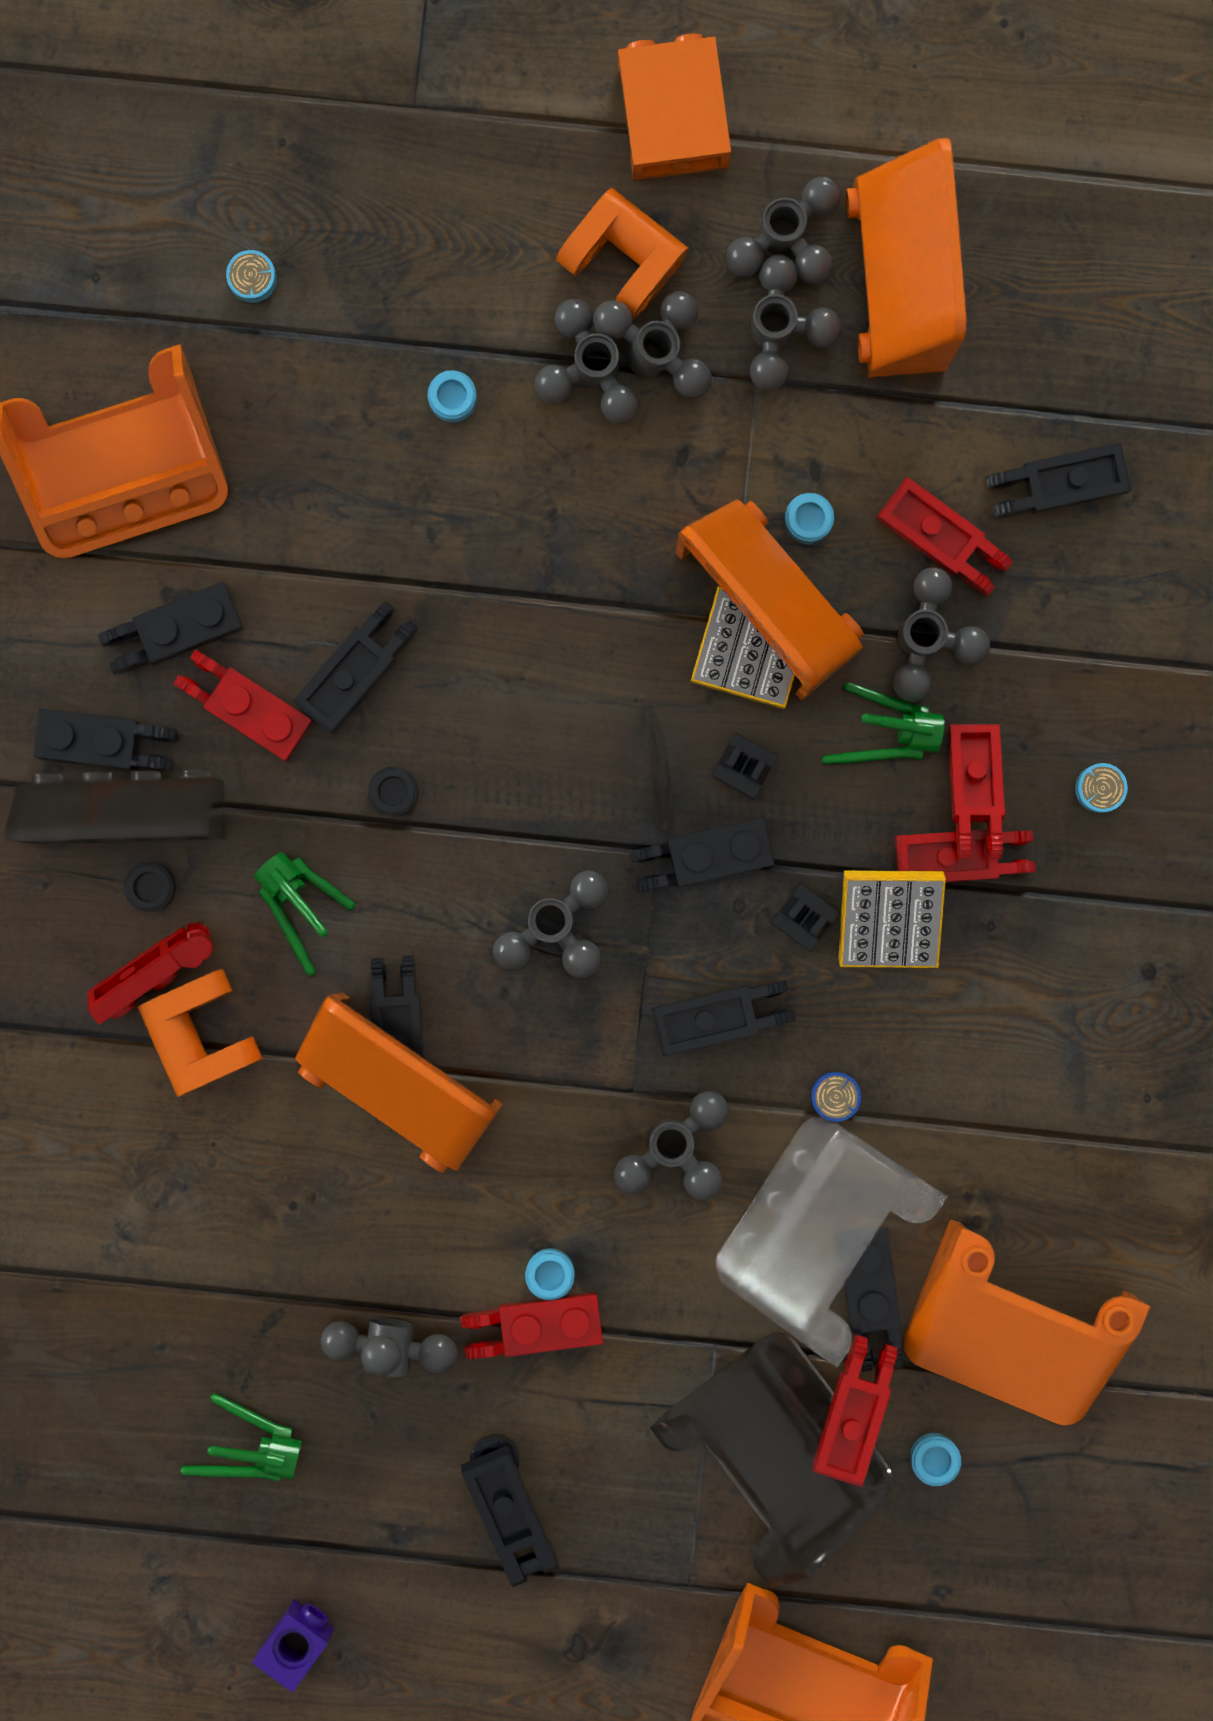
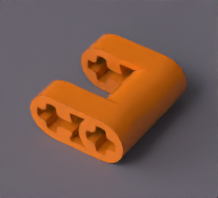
[556,188,689,322]
[137,969,263,1097]

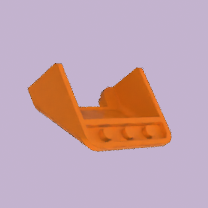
[845,138,966,378]
[0,344,228,558]
[675,499,864,701]
[295,992,503,1173]
[902,1219,1150,1425]
[691,1583,933,1721]

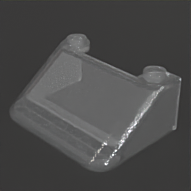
[716,1117,948,1367]

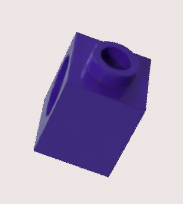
[252,1600,334,1693]

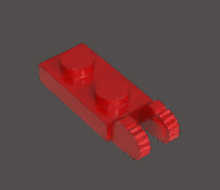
[876,477,1013,597]
[173,649,314,762]
[948,724,1005,859]
[895,830,1036,882]
[87,921,213,1025]
[460,1292,603,1359]
[811,1335,898,1487]

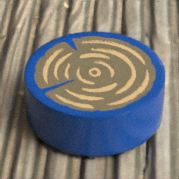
[810,1071,861,1122]

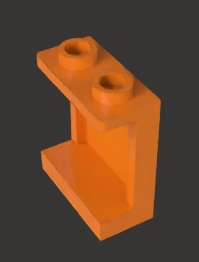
[618,33,731,181]

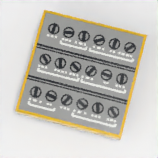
[690,587,795,709]
[838,870,946,968]

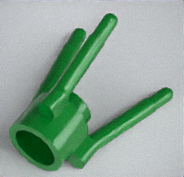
[822,682,944,765]
[253,852,355,976]
[180,1393,302,1482]

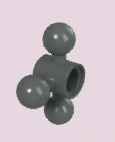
[726,176,841,285]
[750,254,842,391]
[593,291,712,398]
[534,299,640,424]
[892,567,990,702]
[493,870,609,979]
[614,1091,729,1201]
[320,1318,458,1377]

